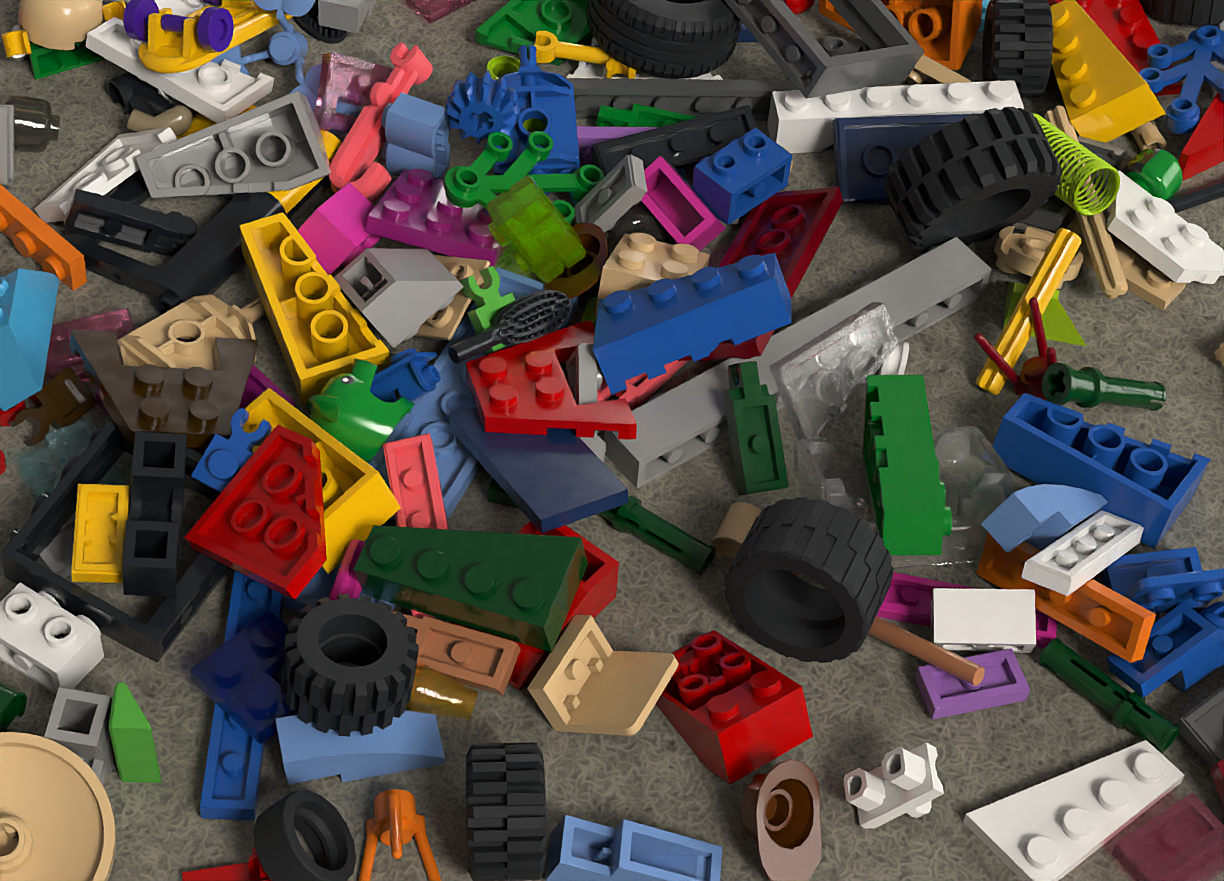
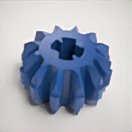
[446,71,520,145]

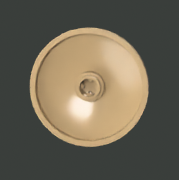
[0,732,116,881]

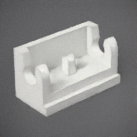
[931,588,1036,653]

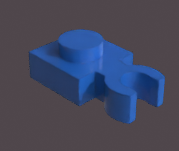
[191,408,272,494]

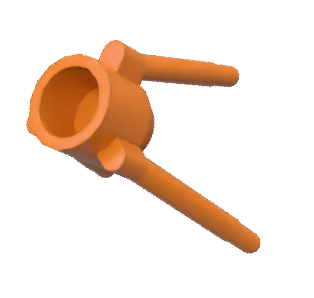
[358,789,442,881]

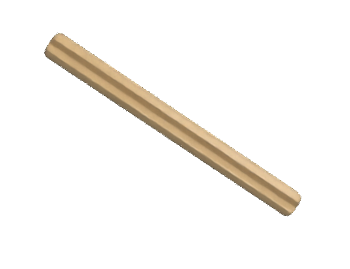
[1045,105,1128,299]

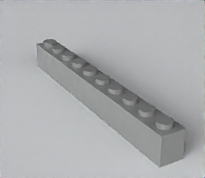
[604,237,992,489]

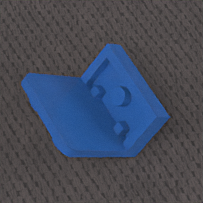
[1101,547,1224,618]

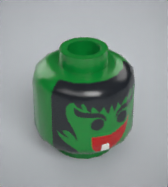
[1121,148,1183,201]

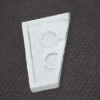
[34,127,178,223]

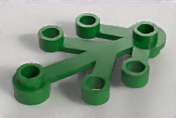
[443,131,605,232]

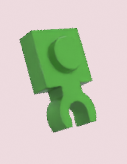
[460,266,516,354]

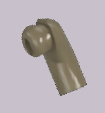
[127,105,193,137]

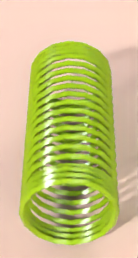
[1032,113,1120,216]

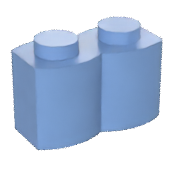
[381,92,451,179]

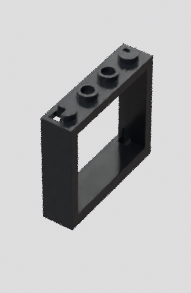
[1,418,230,663]

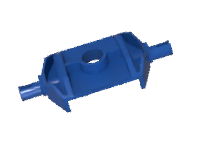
[494,45,580,220]

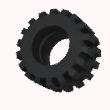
[982,0,1053,97]
[281,594,419,737]
[466,742,546,881]

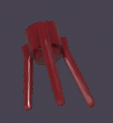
[974,297,1058,401]

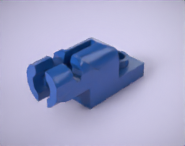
[1107,600,1224,698]

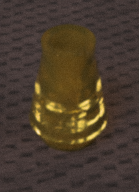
[406,664,478,720]

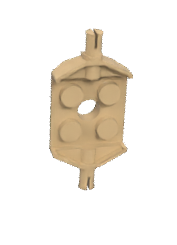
[100,294,267,400]

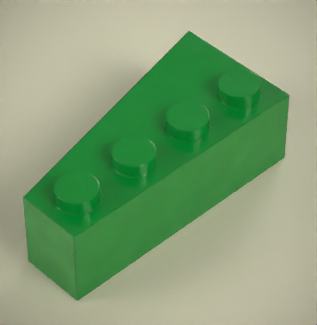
[862,375,952,556]

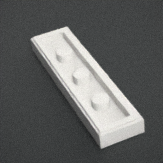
[1021,510,1144,596]

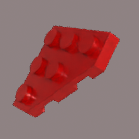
[184,425,327,600]

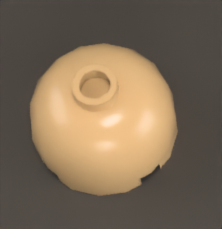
[18,0,103,50]

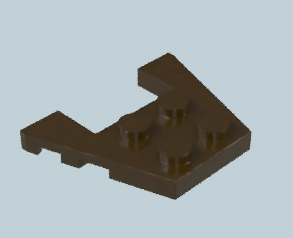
[69,329,258,448]

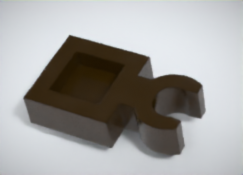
[9,366,99,447]

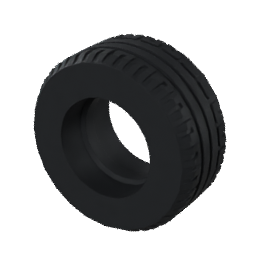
[586,0,743,79]

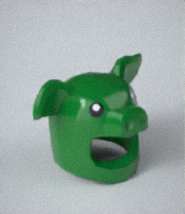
[306,358,415,463]

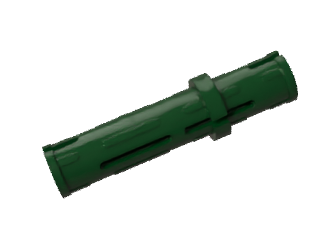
[598,495,717,575]
[1038,638,1181,754]

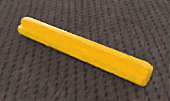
[976,228,1081,395]

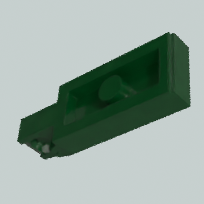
[724,361,789,495]

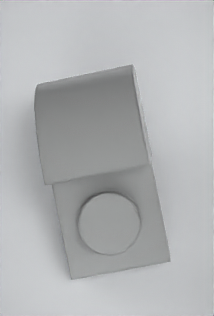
[44,687,116,785]

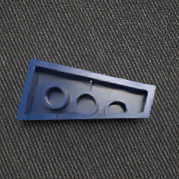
[989,393,1211,549]

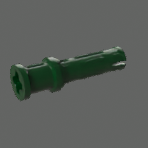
[1042,363,1167,411]

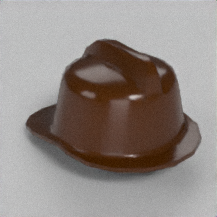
[544,223,610,300]
[739,759,822,881]

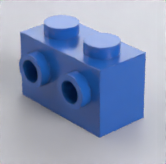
[692,127,792,225]

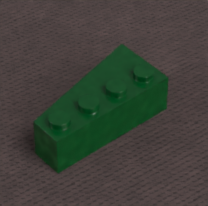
[353,525,588,653]

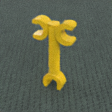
[533,31,636,79]

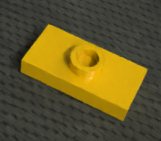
[71,484,130,583]

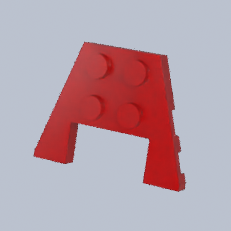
[465,320,637,440]

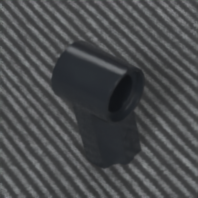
[107,72,176,117]

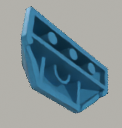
[0,268,59,411]

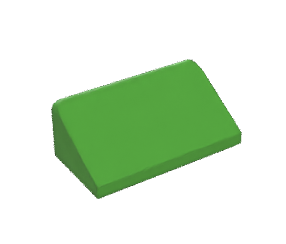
[109,682,162,783]

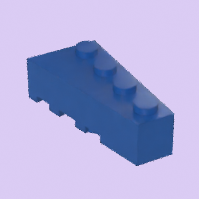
[593,253,791,395]

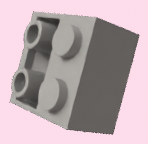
[334,248,463,348]

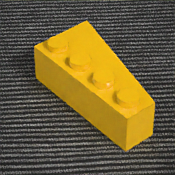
[239,212,390,405]

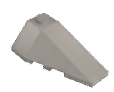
[135,91,331,198]

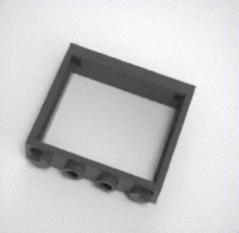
[724,0,925,99]

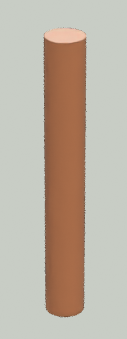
[868,616,985,686]

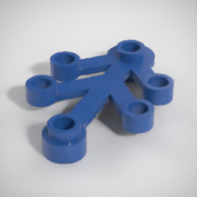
[1139,25,1224,134]

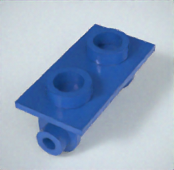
[370,348,441,402]

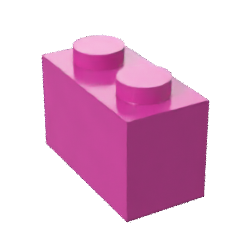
[641,156,726,252]
[297,182,382,275]

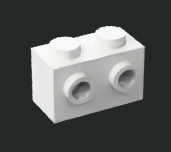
[0,583,104,695]

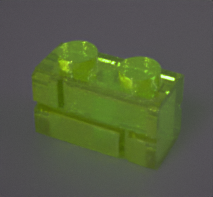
[487,176,587,283]

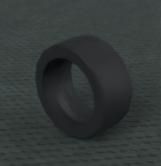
[253,790,357,881]

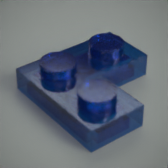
[190,610,298,745]

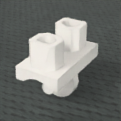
[843,742,944,829]

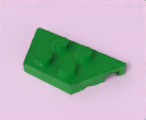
[474,0,593,66]

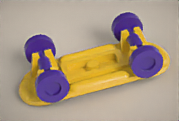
[123,0,293,74]

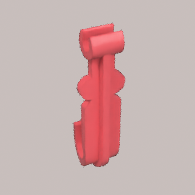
[329,42,433,203]

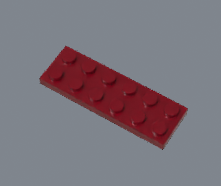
[678,186,844,362]

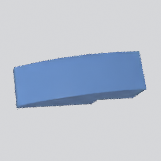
[981,484,1108,553]
[275,710,446,785]
[545,815,722,881]

